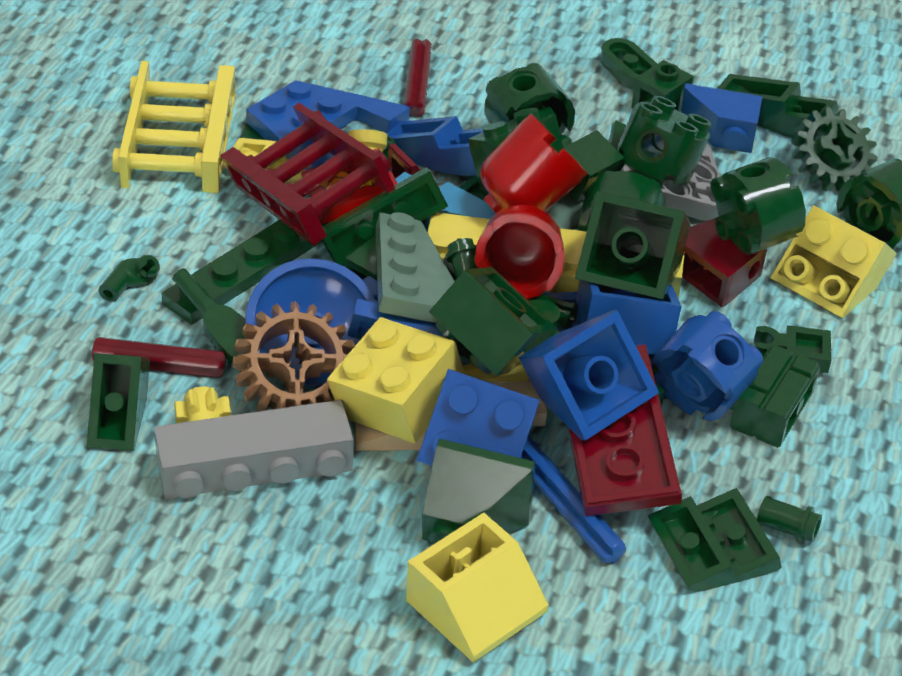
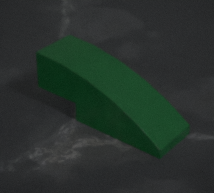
[717,74,838,141]

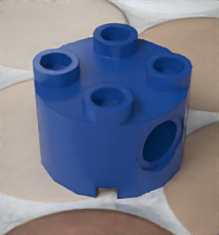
[651,311,763,421]

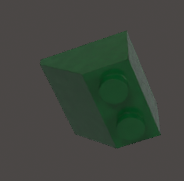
[429,267,558,376]

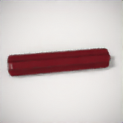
[404,38,432,117]
[92,337,226,378]

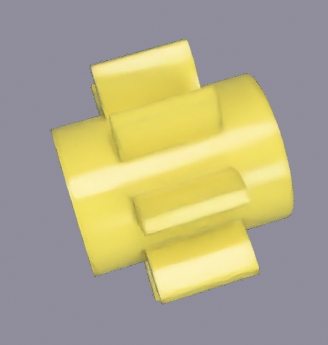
[174,386,232,423]

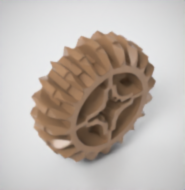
[232,301,355,412]

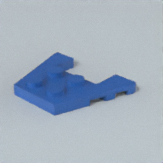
[246,80,410,170]

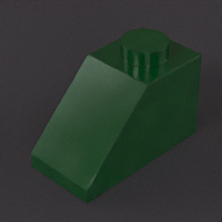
[86,353,150,451]

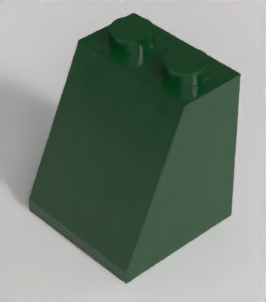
[575,191,691,300]

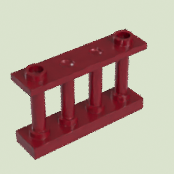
[220,102,395,245]

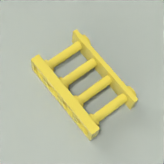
[112,61,236,193]

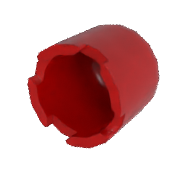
[480,114,588,213]
[475,204,565,300]

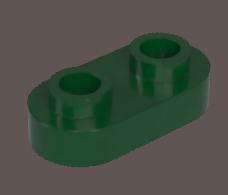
[600,38,658,90]

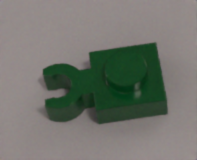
[753,325,832,373]

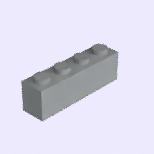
[154,400,354,499]

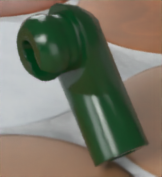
[98,255,160,302]

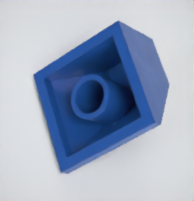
[518,310,659,440]

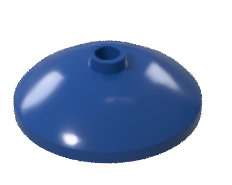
[245,258,375,388]

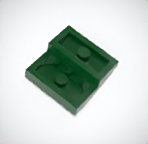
[648,488,782,592]

